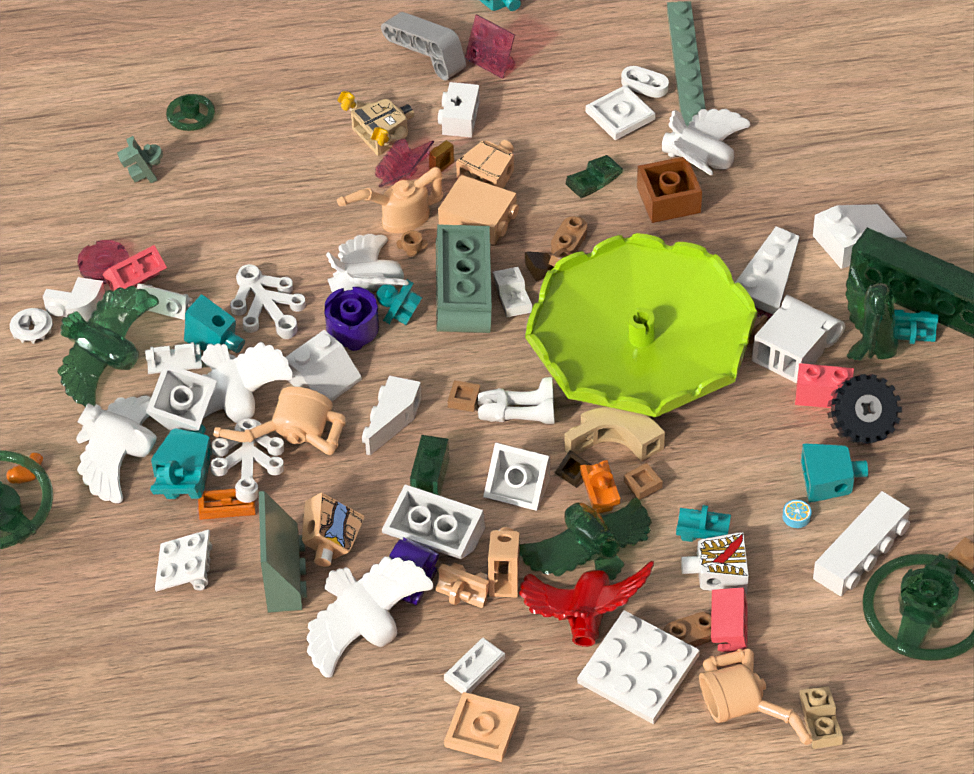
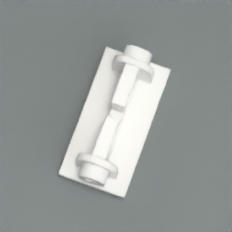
[136,283,193,320]
[145,342,202,374]

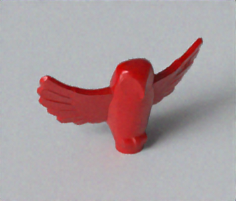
[519,561,654,647]

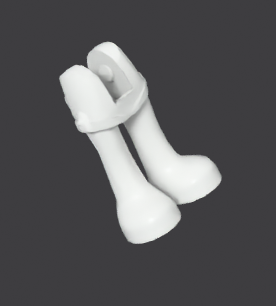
[478,377,555,424]

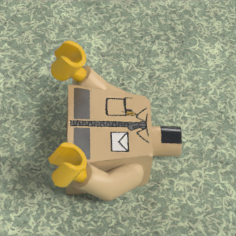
[337,91,414,156]

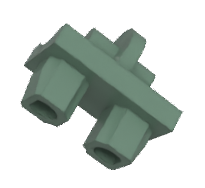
[117,136,163,183]

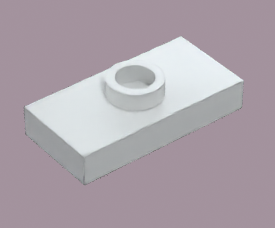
[444,638,505,693]

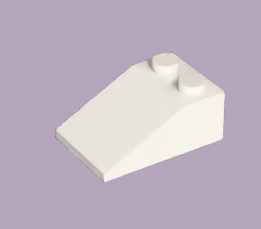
[813,204,907,269]

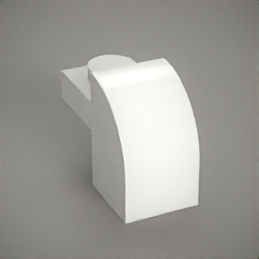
[43,277,106,326]

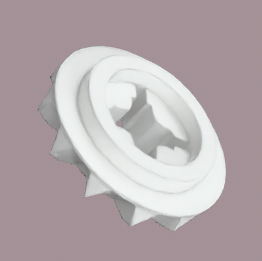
[10,308,53,344]

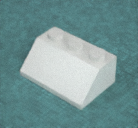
[382,485,485,559]

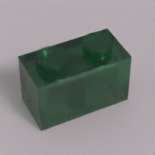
[410,435,450,496]

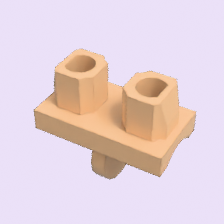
[436,562,489,608]

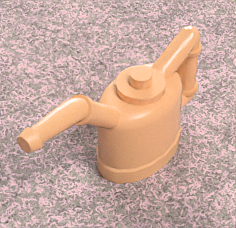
[337,167,443,233]
[213,387,346,455]
[699,649,812,745]

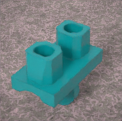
[376,279,423,325]
[887,309,938,344]
[150,460,206,499]
[676,505,731,542]

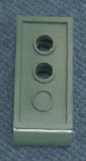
[435,224,492,333]

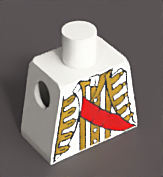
[681,533,748,594]

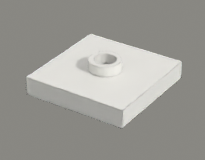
[586,85,655,140]

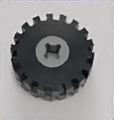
[827,374,902,445]

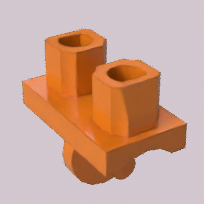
[580,460,620,513]

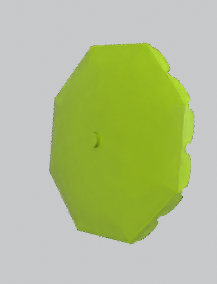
[525,233,757,417]

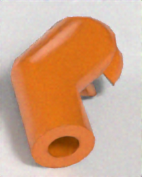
[6,452,43,484]

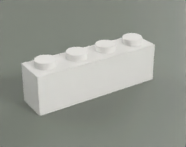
[813,491,910,597]

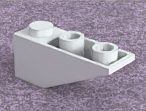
[362,376,421,455]

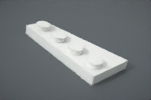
[735,226,799,315]

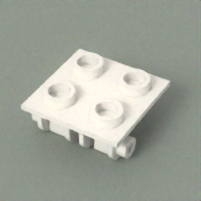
[155,530,212,592]

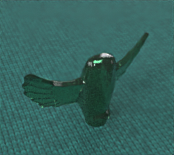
[845,266,899,361]
[57,286,159,407]
[520,498,652,580]

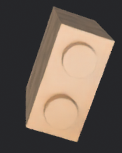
[438,175,519,245]

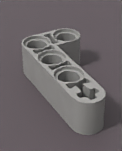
[381,12,466,81]

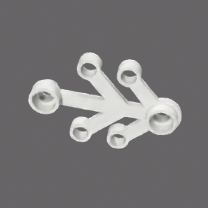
[230,264,306,339]
[211,419,284,503]

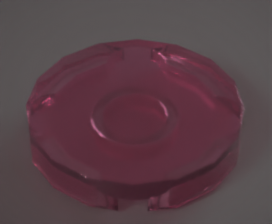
[77,240,129,284]

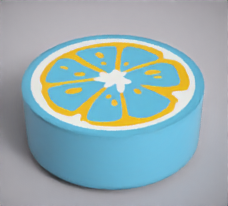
[782,500,811,528]

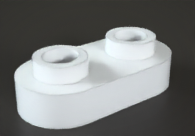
[621,66,669,98]

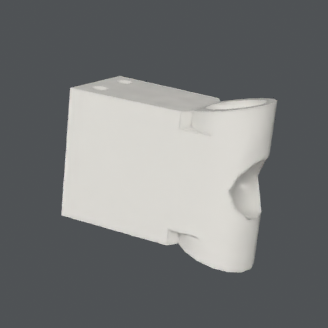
[752,295,845,383]

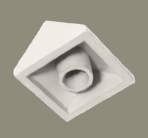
[146,363,217,431]
[483,442,550,511]

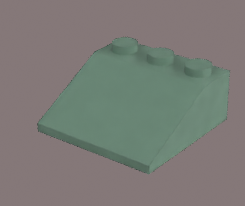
[259,491,307,613]

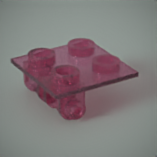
[465,14,515,79]
[375,139,434,187]

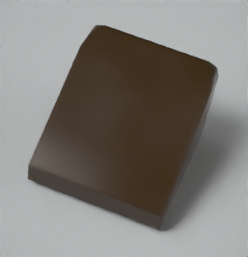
[525,251,554,281]
[554,450,592,488]

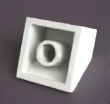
[285,330,362,401]

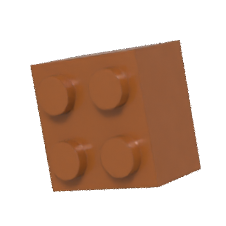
[637,157,702,223]

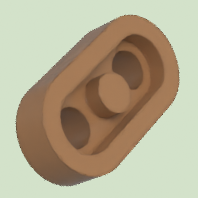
[551,216,587,254]
[663,612,712,647]

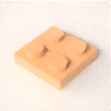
[444,692,520,762]

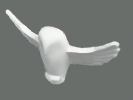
[662,109,750,175]
[326,234,409,293]
[201,342,293,423]
[76,396,157,503]
[307,556,433,678]

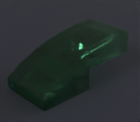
[565,155,623,198]

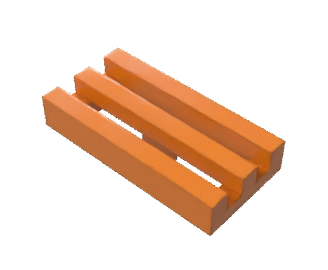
[198,489,256,520]

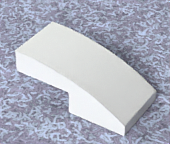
[493,267,532,317]

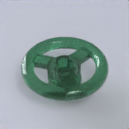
[166,94,215,131]

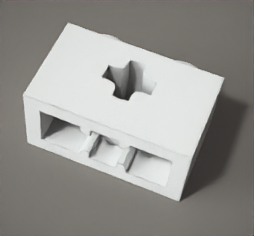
[438,82,480,138]

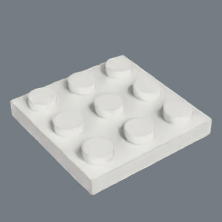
[577,610,700,724]

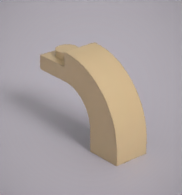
[565,407,665,462]

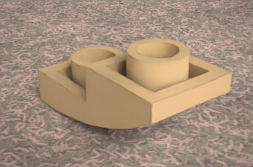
[799,686,843,749]

